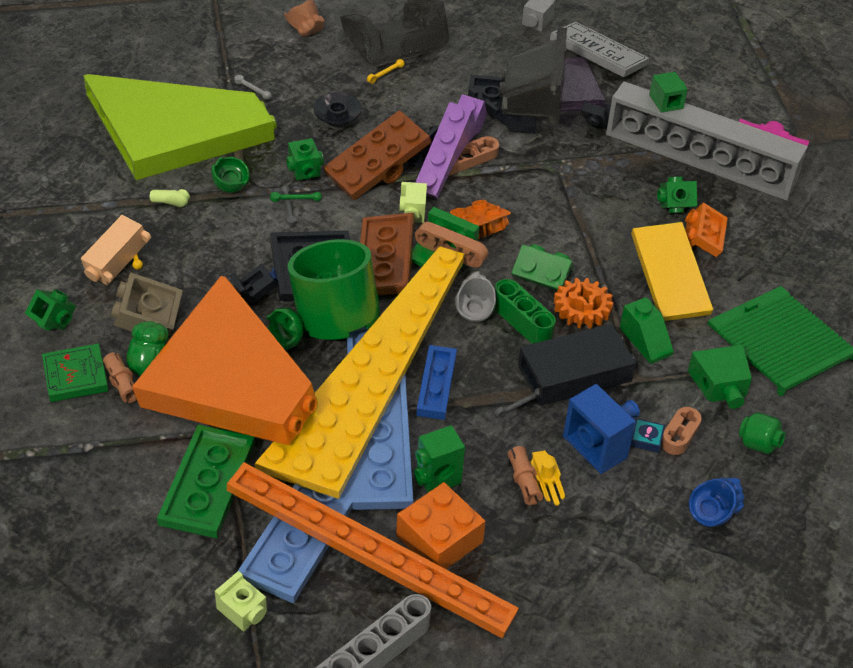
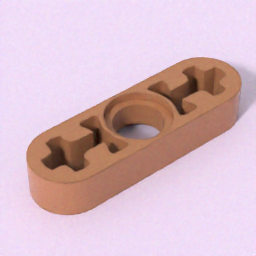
[449,136,499,175]
[415,222,488,268]

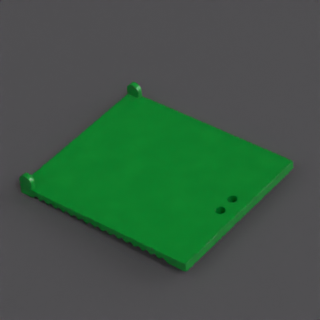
[707,286,853,396]

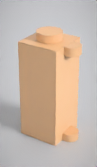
[81,215,151,286]

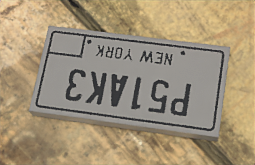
[549,22,649,78]

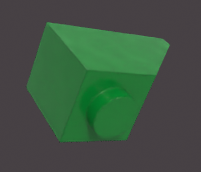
[619,297,674,364]

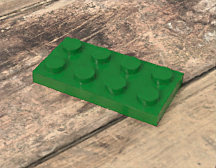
[157,425,255,539]

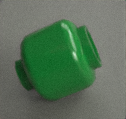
[739,412,786,454]

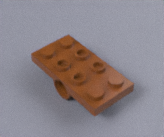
[323,110,431,201]

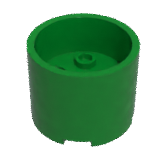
[288,239,380,340]

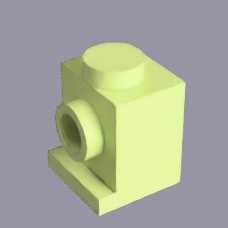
[399,182,427,223]
[215,571,267,632]

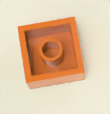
[396,482,486,569]

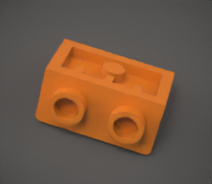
[685,203,728,257]

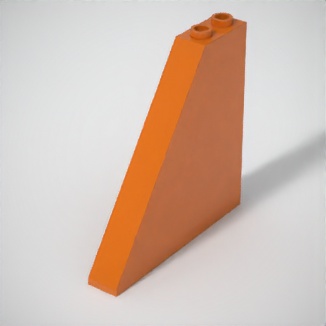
[132,276,317,445]

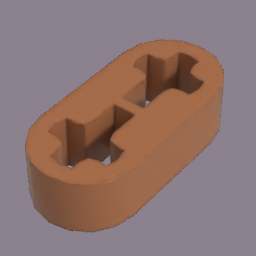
[661,407,702,455]

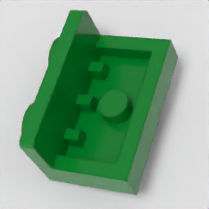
[511,244,574,291]

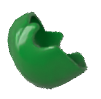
[211,157,250,193]
[266,308,303,351]

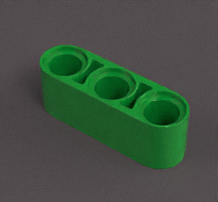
[495,279,556,344]

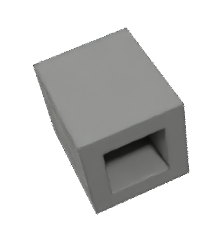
[522,0,555,32]

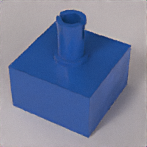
[563,384,640,474]

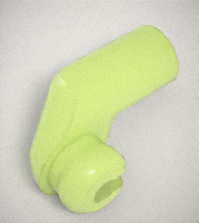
[150,189,190,207]

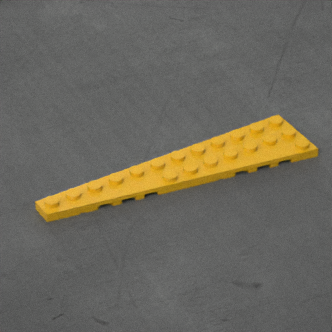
[255,247,465,499]

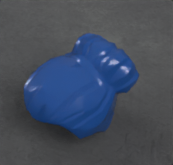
[689,477,744,527]

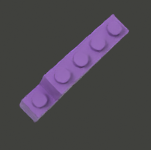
[415,94,487,199]

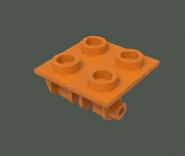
[450,200,511,239]

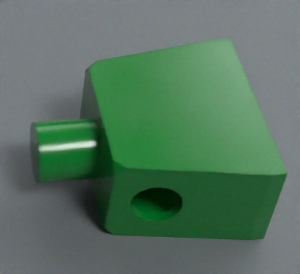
[688,345,751,409]

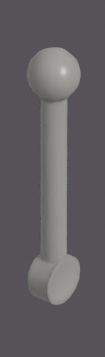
[234,75,272,100]

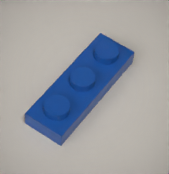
[416,345,457,420]

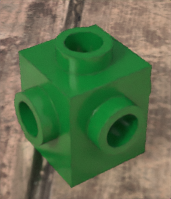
[286,138,324,181]
[657,177,697,213]
[24,289,77,331]

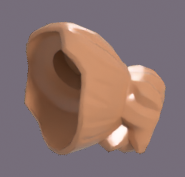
[284,0,325,37]

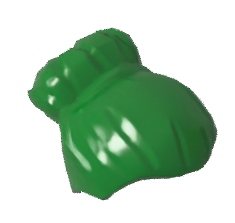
[126,321,168,376]

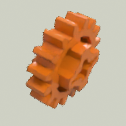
[553,278,613,329]

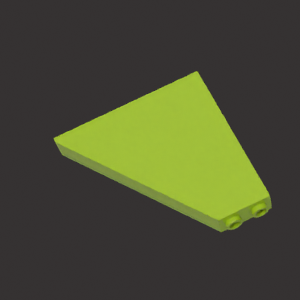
[83,74,277,180]

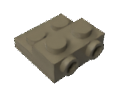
[110,272,183,336]

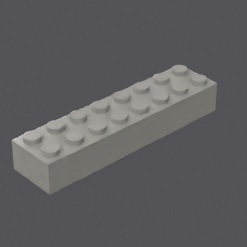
[606,82,808,201]

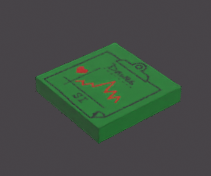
[42,343,108,402]

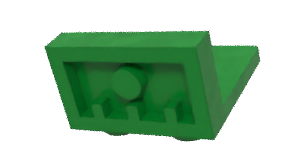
[412,207,479,269]

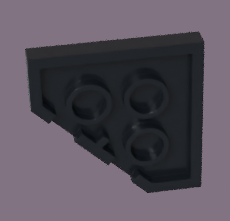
[468,74,540,133]
[270,230,350,301]

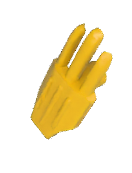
[530,450,565,506]

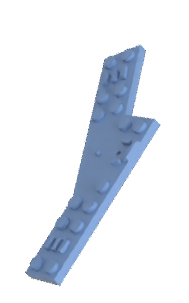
[237,327,413,604]

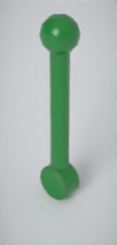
[270,192,322,202]

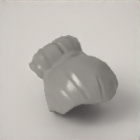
[455,271,496,322]

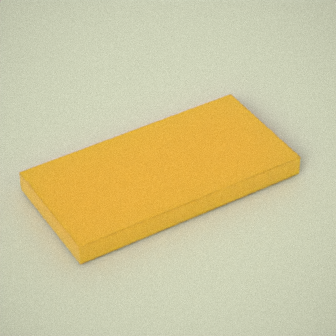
[631,222,713,321]

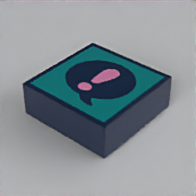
[630,418,665,453]

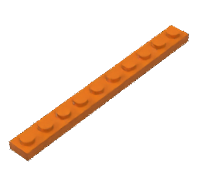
[227,462,519,639]

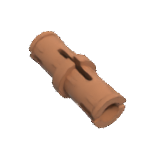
[103,352,137,403]
[508,446,543,505]

